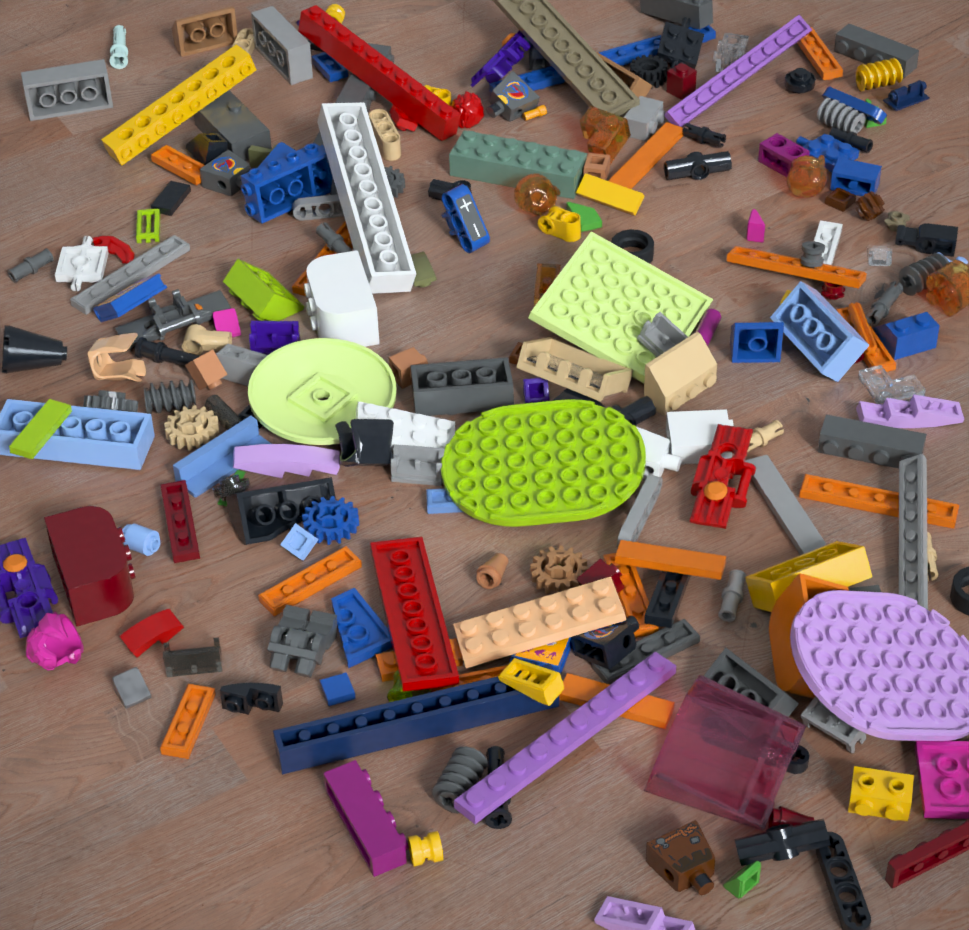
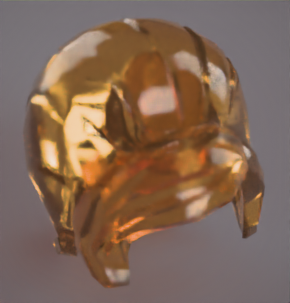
[787,155,829,198]
[514,173,561,216]

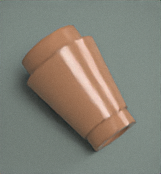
[476,553,509,589]

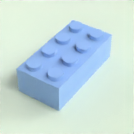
[770,281,869,382]

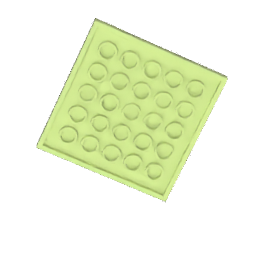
[528,232,713,383]

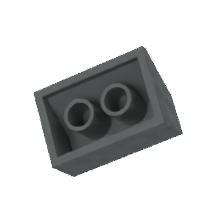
[691,647,799,740]

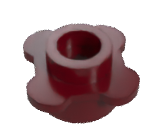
[821,282,845,300]

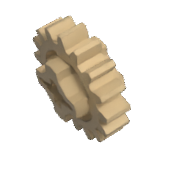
[164,405,219,450]

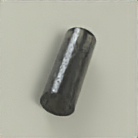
[205,395,243,430]

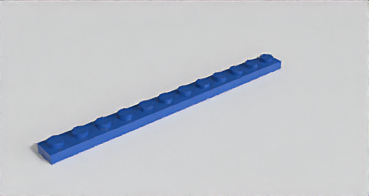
[489,25,716,93]

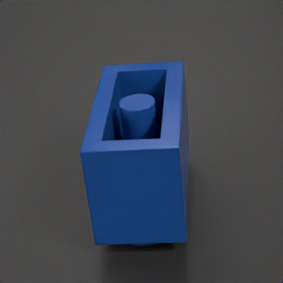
[830,158,882,196]

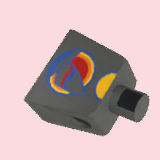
[487,71,540,122]
[200,150,250,196]

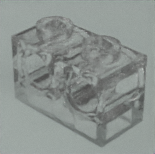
[713,33,749,72]

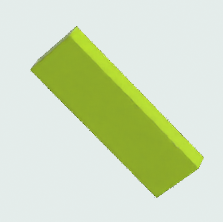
[9,399,72,459]

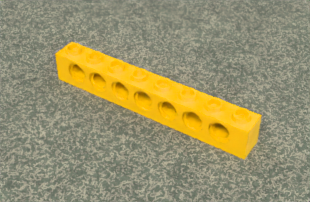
[101,44,256,166]

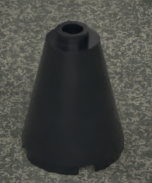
[2,325,67,374]

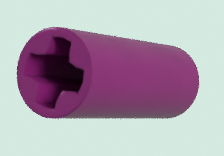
[695,309,722,346]

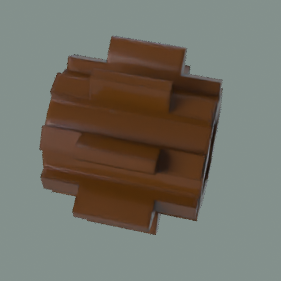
[855,191,885,221]

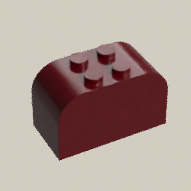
[44,506,136,627]

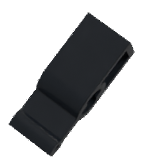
[895,223,958,257]

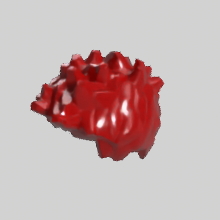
[450,91,484,128]

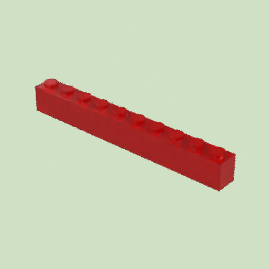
[298,5,461,141]

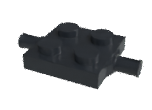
[656,17,704,69]

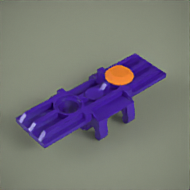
[471,30,531,88]
[0,538,58,638]

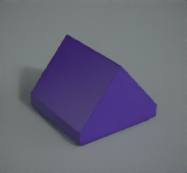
[523,378,550,404]

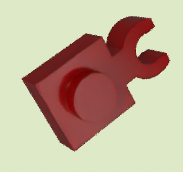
[389,105,418,132]

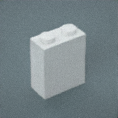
[666,409,734,464]

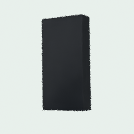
[151,181,191,216]

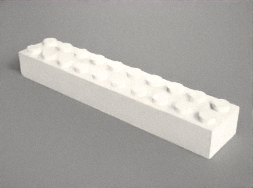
[317,103,416,294]

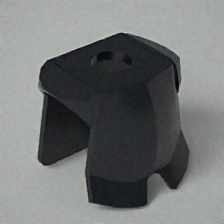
[335,419,394,467]

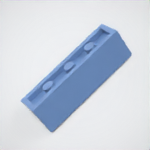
[173,416,271,497]

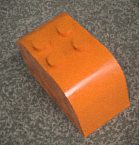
[769,573,849,699]

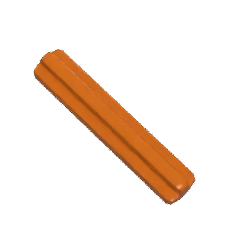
[848,302,877,355]

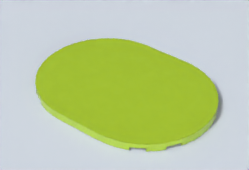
[441,399,646,527]

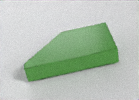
[566,202,602,232]

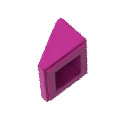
[746,209,765,243]
[212,308,241,337]

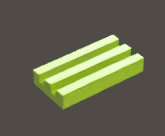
[136,209,160,243]

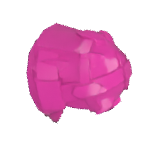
[26,611,84,670]

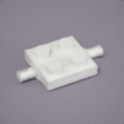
[55,236,109,291]

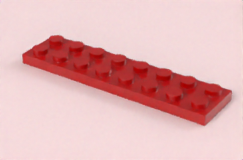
[370,537,459,692]

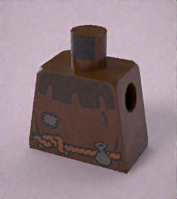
[646,820,715,896]

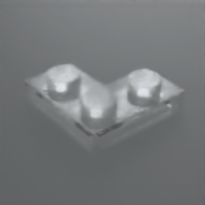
[858,365,926,405]

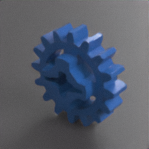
[302,496,359,545]

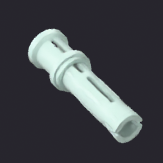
[110,25,128,69]

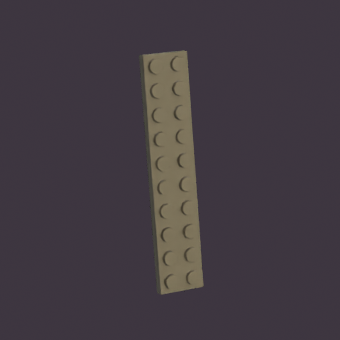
[492,0,640,124]

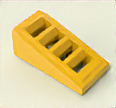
[498,658,564,706]

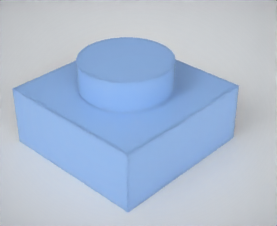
[280,523,319,561]

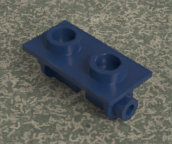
[883,80,930,111]

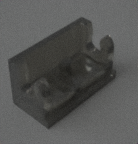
[163,637,222,677]

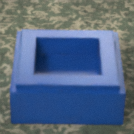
[320,672,356,706]

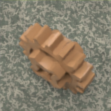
[530,545,589,594]

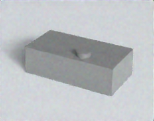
[251,6,313,85]
[21,59,113,121]

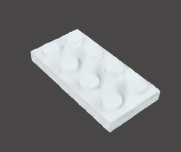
[356,402,455,451]

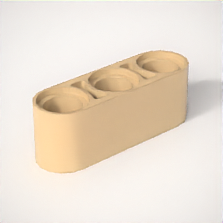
[369,109,401,161]

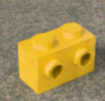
[848,766,914,822]

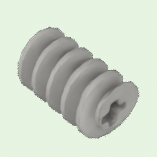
[817,98,866,134]

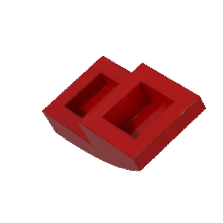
[120,609,184,658]

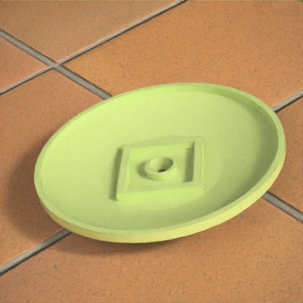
[248,338,396,445]

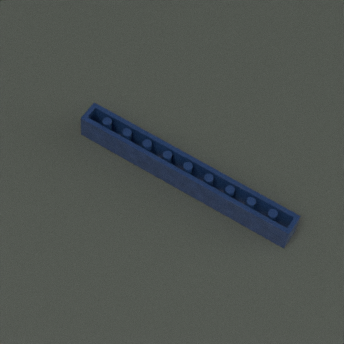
[273,664,559,775]

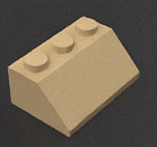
[644,332,717,416]

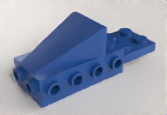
[241,142,333,224]

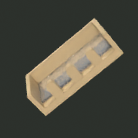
[516,337,633,402]

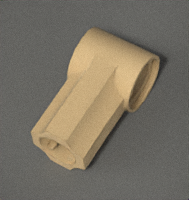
[182,324,232,355]

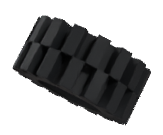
[630,55,668,89]

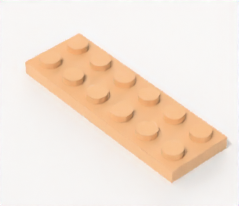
[453,577,626,668]

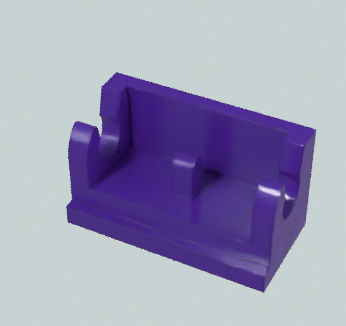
[249,321,301,355]

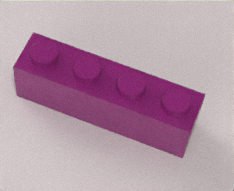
[323,760,409,877]

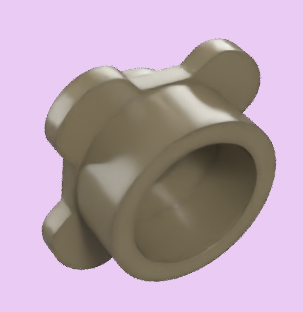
[884,211,910,232]

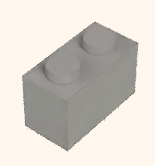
[623,96,665,141]

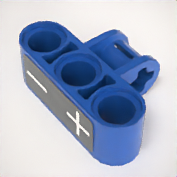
[441,184,490,253]

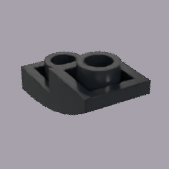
[220,683,283,715]

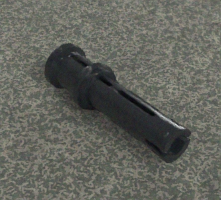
[135,337,200,367]
[485,746,512,829]

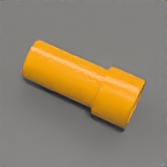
[522,105,547,121]

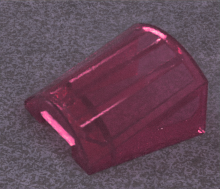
[644,675,806,831]

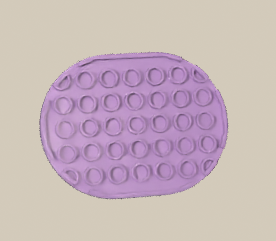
[790,590,969,741]

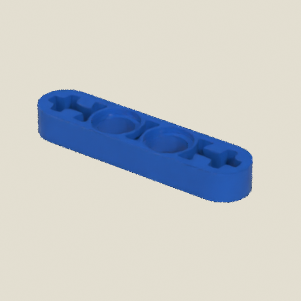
[822,87,887,125]

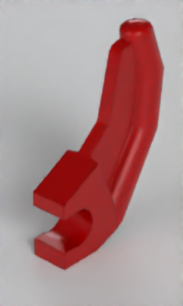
[92,236,135,264]

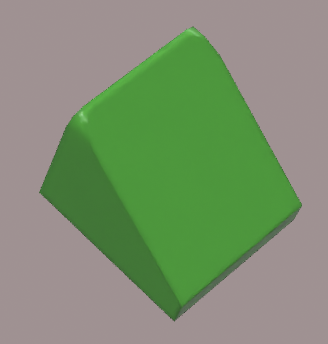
[723,861,761,899]

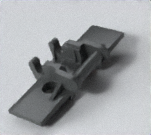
[115,289,231,349]

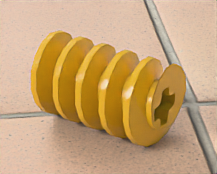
[856,58,903,92]

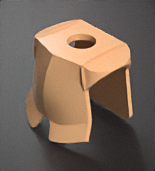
[87,333,146,382]

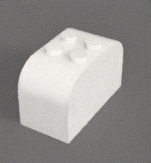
[304,250,379,347]

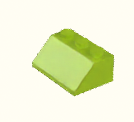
[223,259,305,321]

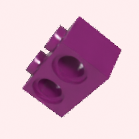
[758,133,810,180]

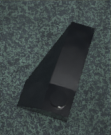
[226,477,336,545]

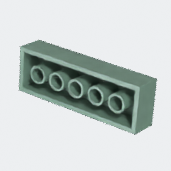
[449,130,587,199]

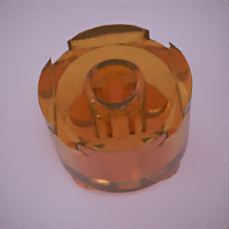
[926,260,969,317]

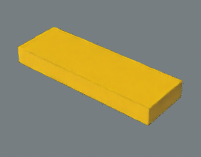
[576,173,645,216]

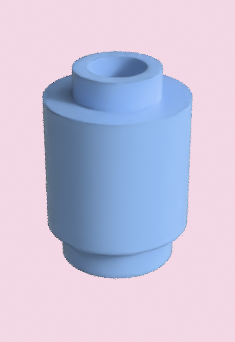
[122,524,161,556]

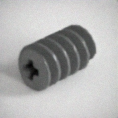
[899,253,952,296]
[144,379,196,414]
[432,746,488,814]

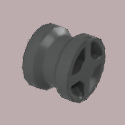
[800,241,825,267]

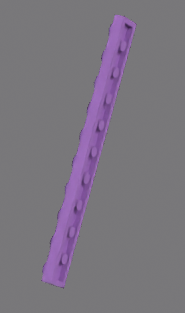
[664,15,812,127]
[454,652,676,824]

